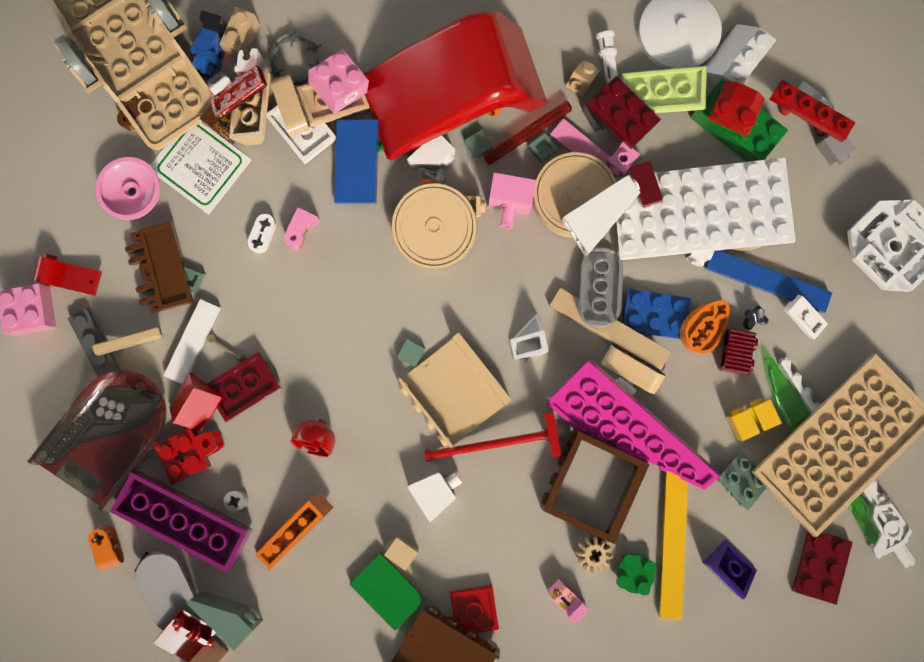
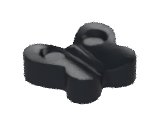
[743,306,769,330]

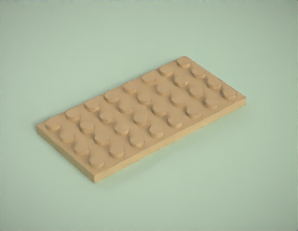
[752,354,924,537]

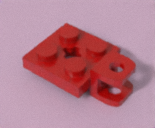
[154,428,225,485]

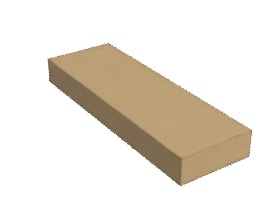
[92,327,162,356]

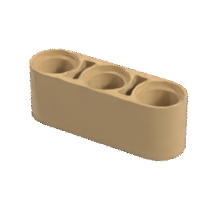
[270,74,310,137]
[601,344,666,394]

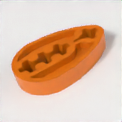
[680,300,730,354]

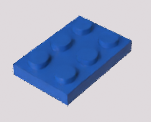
[622,289,691,340]

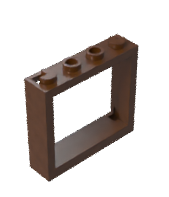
[540,431,650,544]

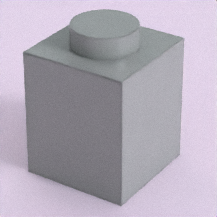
[816,136,855,166]

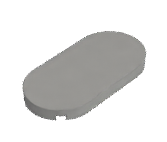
[578,247,623,328]
[136,551,199,631]

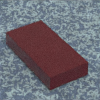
[630,161,663,208]

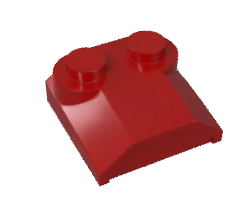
[708,81,765,137]

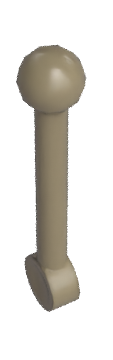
[207,334,245,362]

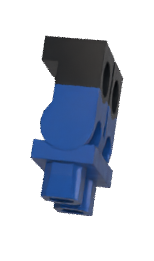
[190,10,227,78]

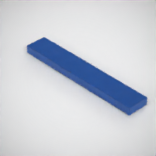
[705,250,832,313]

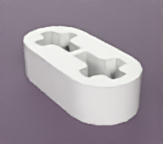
[247,214,276,253]

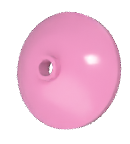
[96,157,160,220]

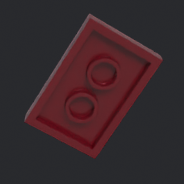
[586,76,661,149]
[207,352,282,422]
[792,530,853,605]

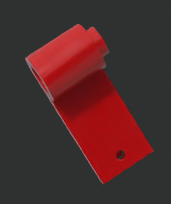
[32,253,102,296]

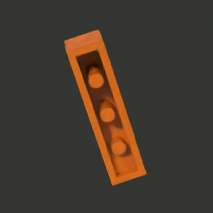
[255,492,334,570]

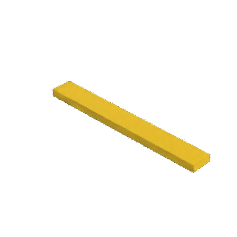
[659,471,688,619]

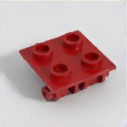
[154,608,215,662]

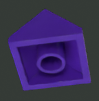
[703,540,757,600]

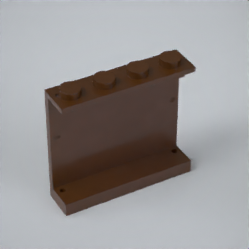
[391,604,500,662]

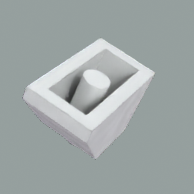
[407,136,455,169]

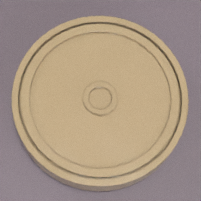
[533,152,617,238]
[392,183,477,269]

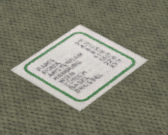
[150,122,252,215]

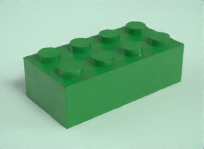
[690,78,788,162]

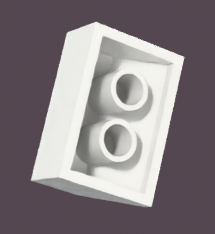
[705,24,776,85]

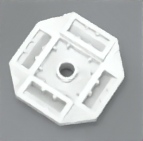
[847,200,924,292]

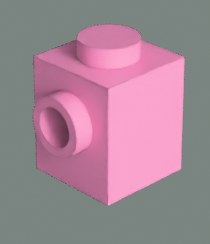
[606,142,640,177]

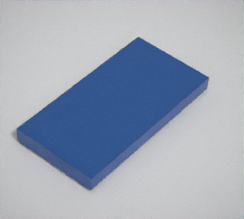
[334,119,379,204]

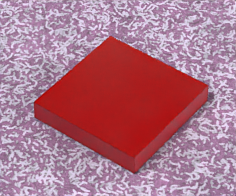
[450,585,499,633]

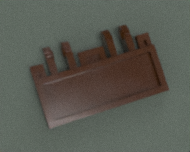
[125,221,194,314]

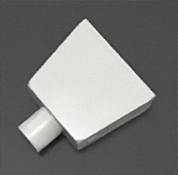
[408,471,462,522]

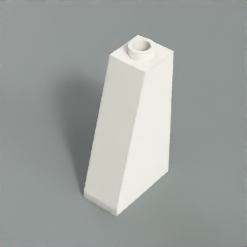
[562,175,641,256]

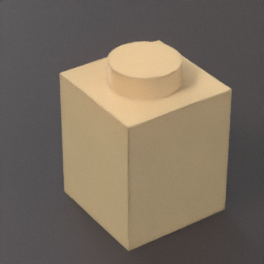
[384,535,419,571]

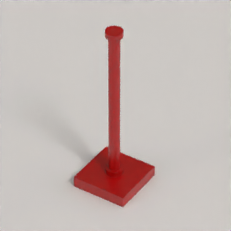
[425,411,562,462]

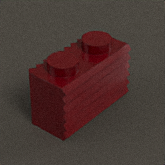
[719,328,758,375]

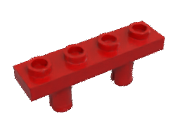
[769,80,856,142]

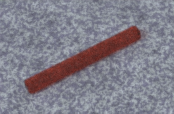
[484,101,572,165]

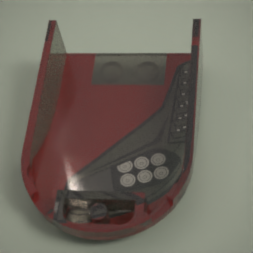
[27,370,167,511]

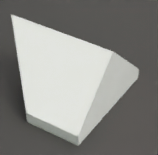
[510,313,549,360]

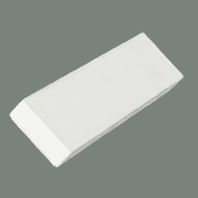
[163,299,221,384]

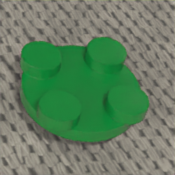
[616,554,657,596]

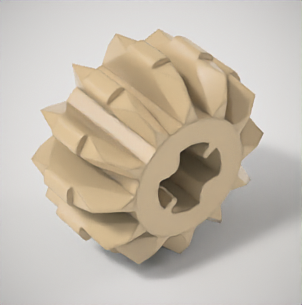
[575,535,613,574]

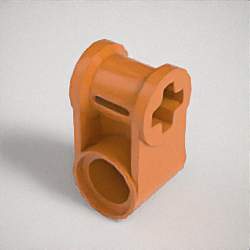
[88,525,124,571]

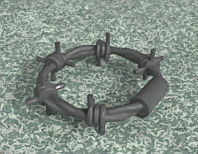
[268,30,322,85]

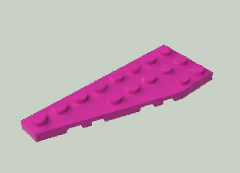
[546,359,720,490]

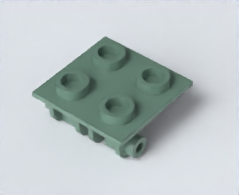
[717,451,767,511]

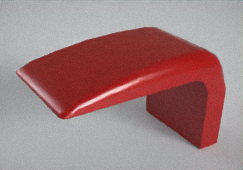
[364,10,548,160]

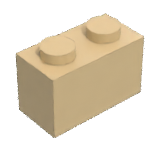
[220,7,260,60]

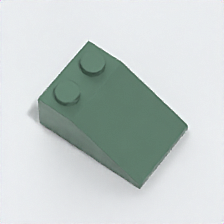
[186,591,263,650]

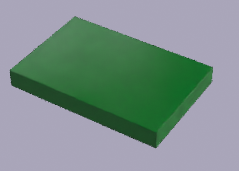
[349,552,426,631]

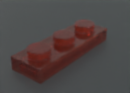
[210,65,267,119]

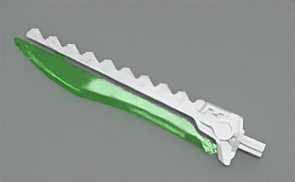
[765,357,916,568]

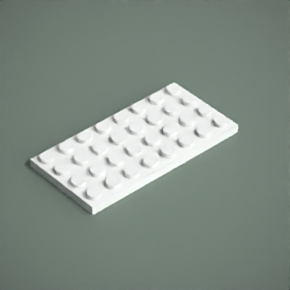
[615,158,796,260]

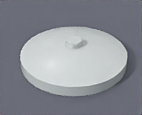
[638,0,722,69]

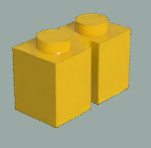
[726,398,781,441]

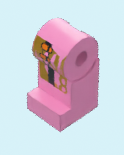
[284,208,320,249]
[547,579,589,623]

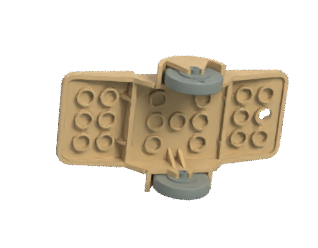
[49,0,219,150]

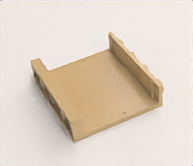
[398,333,512,448]

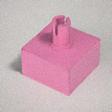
[488,173,536,229]

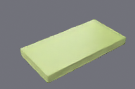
[621,66,707,113]

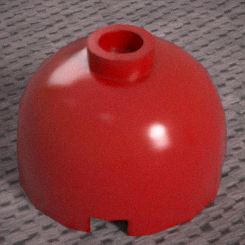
[290,418,335,457]

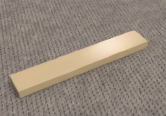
[550,288,672,371]

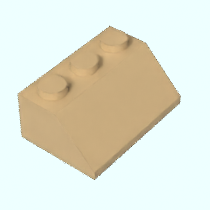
[229,73,271,146]

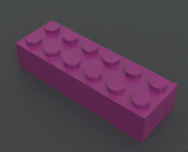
[110,471,253,572]

